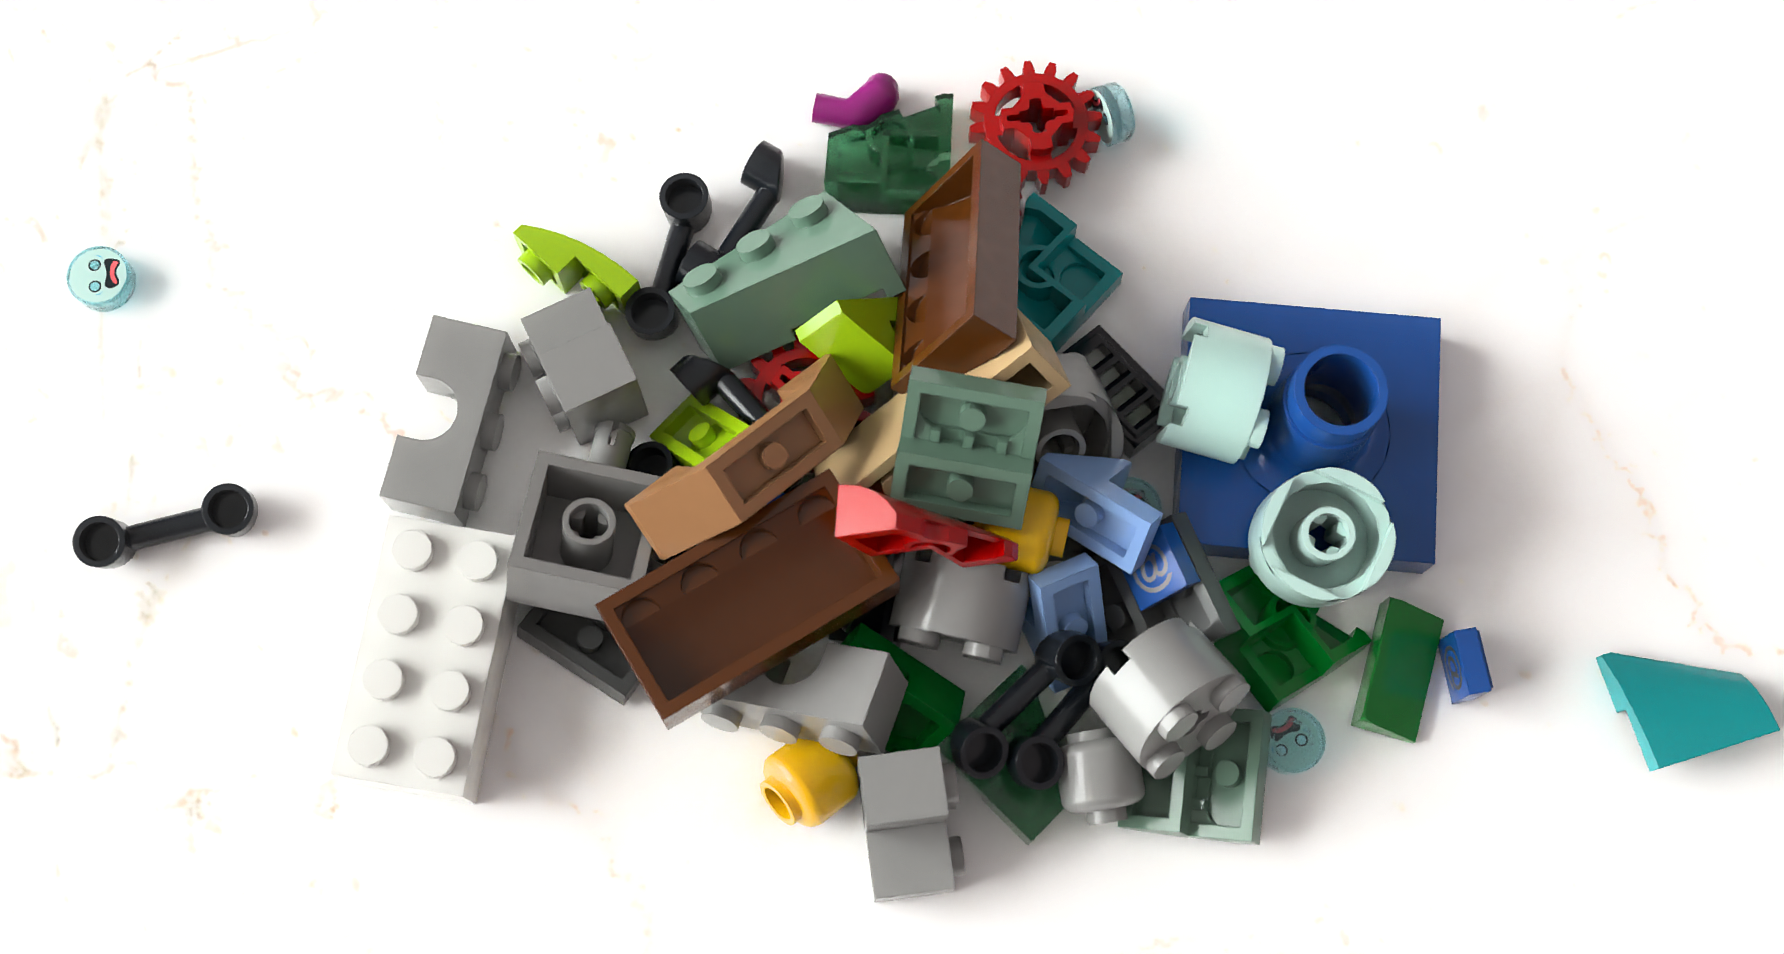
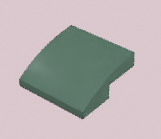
[890,365,1047,530]
[1117,708,1272,845]

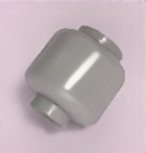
[1058,727,1145,826]

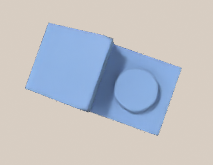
[1031,453,1163,575]
[1022,553,1108,693]

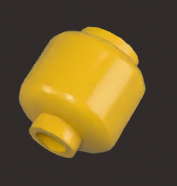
[973,487,1071,574]
[760,738,859,827]

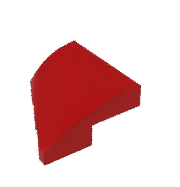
[835,484,1018,568]

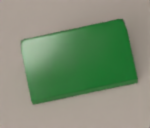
[1351,596,1444,744]

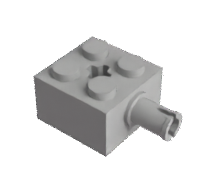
[506,420,660,621]

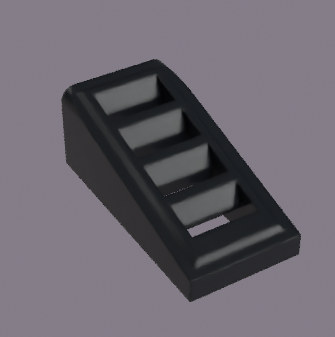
[1062,325,1164,459]

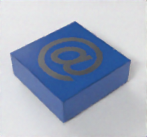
[1121,522,1200,611]
[1438,627,1493,704]

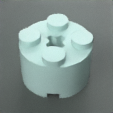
[1156,317,1285,464]
[1248,467,1396,608]

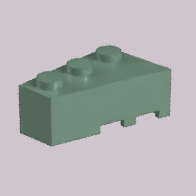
[668,191,906,369]

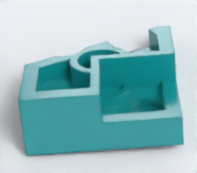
[1017,192,1123,353]
[1596,652,1780,772]

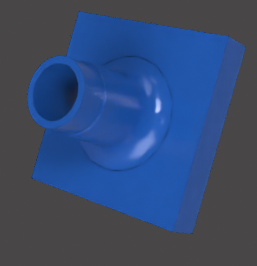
[1172,297,1441,574]

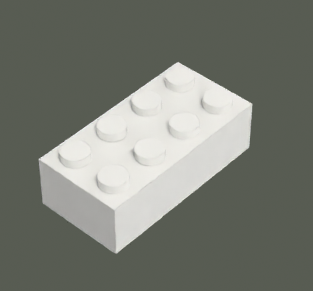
[330,515,518,805]

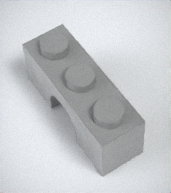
[379,315,521,527]
[700,642,908,756]

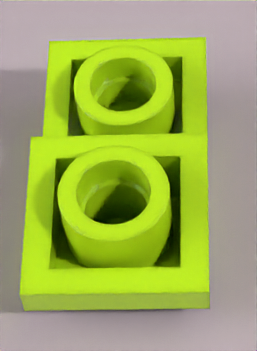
[513,224,641,315]

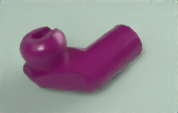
[812,73,899,132]

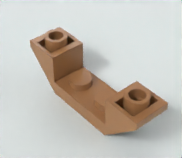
[624,354,864,560]

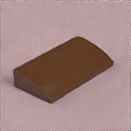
[891,139,1021,394]
[595,468,900,730]

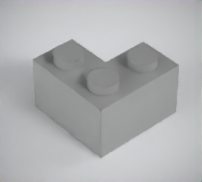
[518,287,649,446]
[857,746,965,903]

